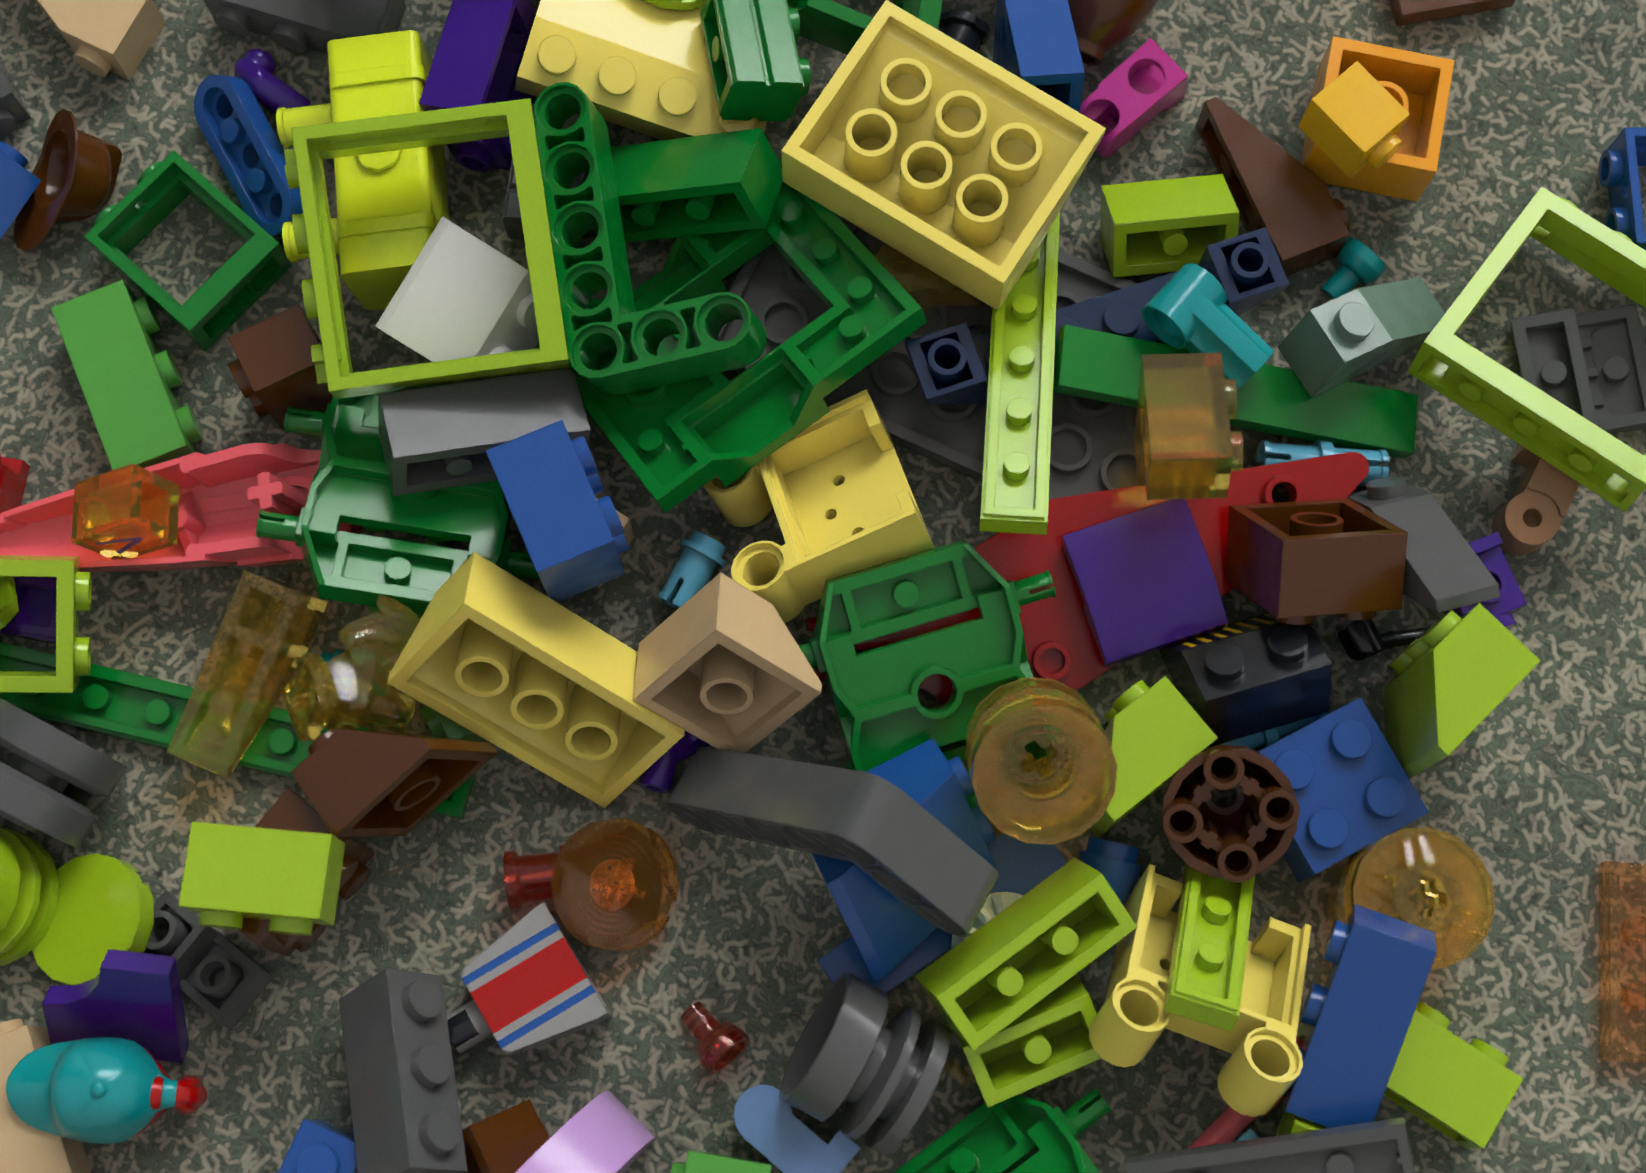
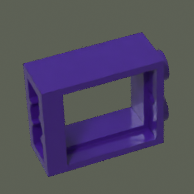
[419,0,537,172]

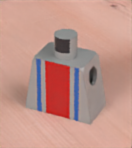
[447,902,612,1057]

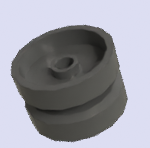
[0,698,127,848]

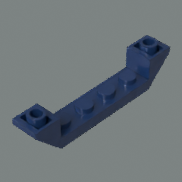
[905,227,1289,404]

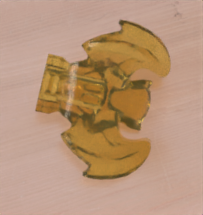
[282,595,420,741]

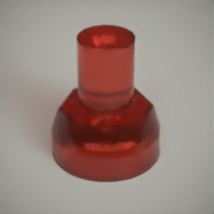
[680,1001,750,1075]

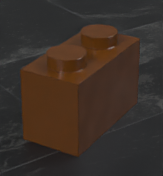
[228,304,333,431]

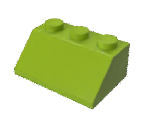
[1383,603,1541,779]

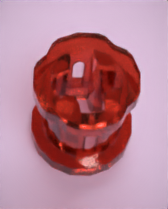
[503,844,568,910]

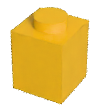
[1298,61,1410,179]

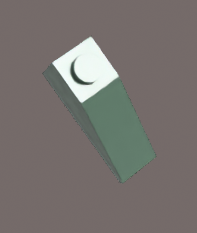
[1278,277,1445,398]

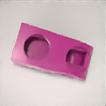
[1080,38,1188,158]

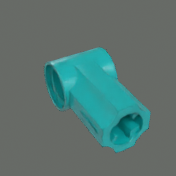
[1141,263,1274,394]

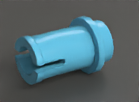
[656,530,727,609]

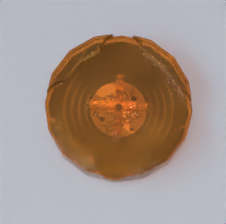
[551,818,679,952]

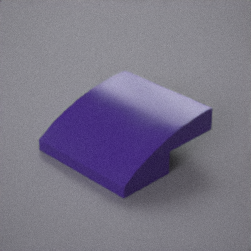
[1062,495,1228,668]

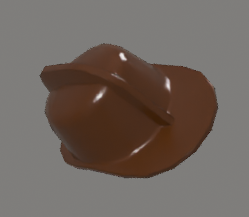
[14,109,122,252]

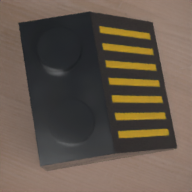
[1159,612,1332,748]

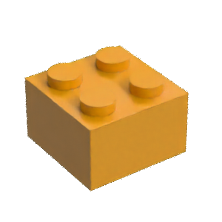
[1300,36,1455,202]

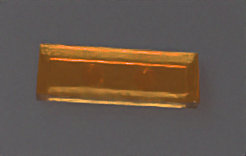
[1599,861,1646,1064]

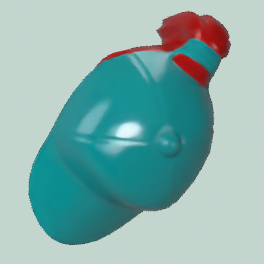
[6,1037,208,1144]

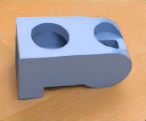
[733,1084,860,1173]

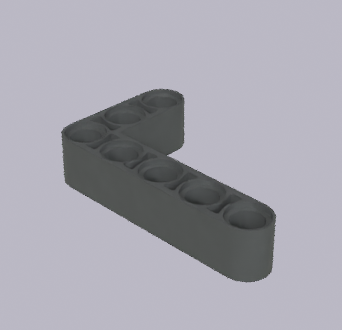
[666,747,999,937]

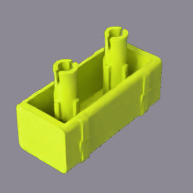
[276,30,449,310]

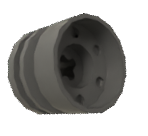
[779,973,951,1156]

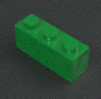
[585,128,783,243]

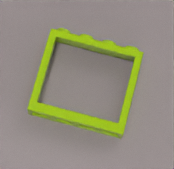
[284,98,570,399]
[1408,186,1646,512]

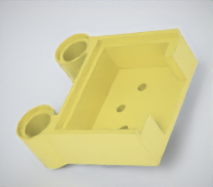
[703,389,934,623]
[1089,864,1311,1117]

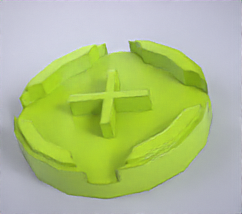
[32,853,154,985]

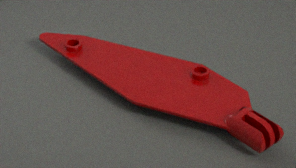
[805,452,1369,703]

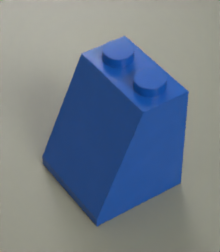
[812,738,997,981]

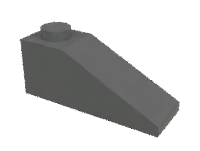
[1347,476,1500,613]

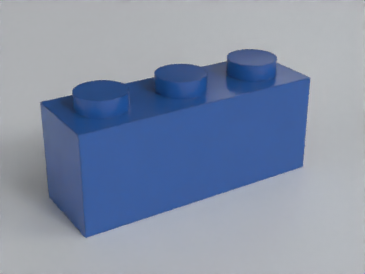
[1285,904,1437,1128]

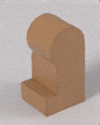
[1491,444,1580,555]

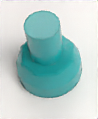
[1320,237,1387,300]

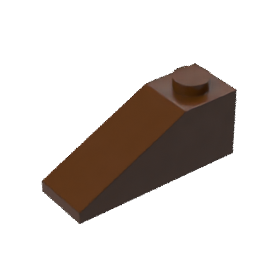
[1196,97,1350,276]

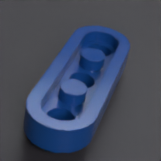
[194,75,303,237]

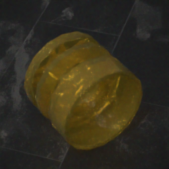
[965,677,1117,845]
[1328,827,1495,971]

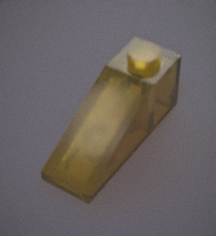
[167,570,328,778]

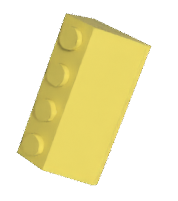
[387,552,685,808]

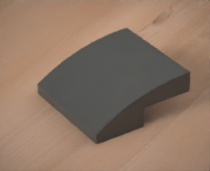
[1510,304,1646,434]

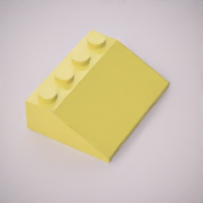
[515,0,767,140]
[781,0,1106,311]

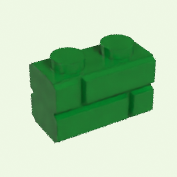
[700,0,811,122]

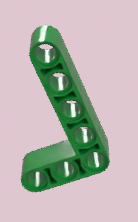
[533,82,767,396]

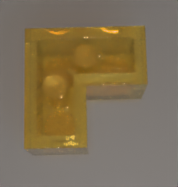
[1134,353,1243,500]

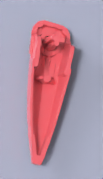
[0,442,363,572]

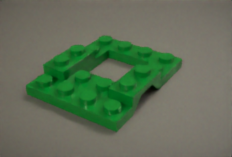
[536,157,927,513]

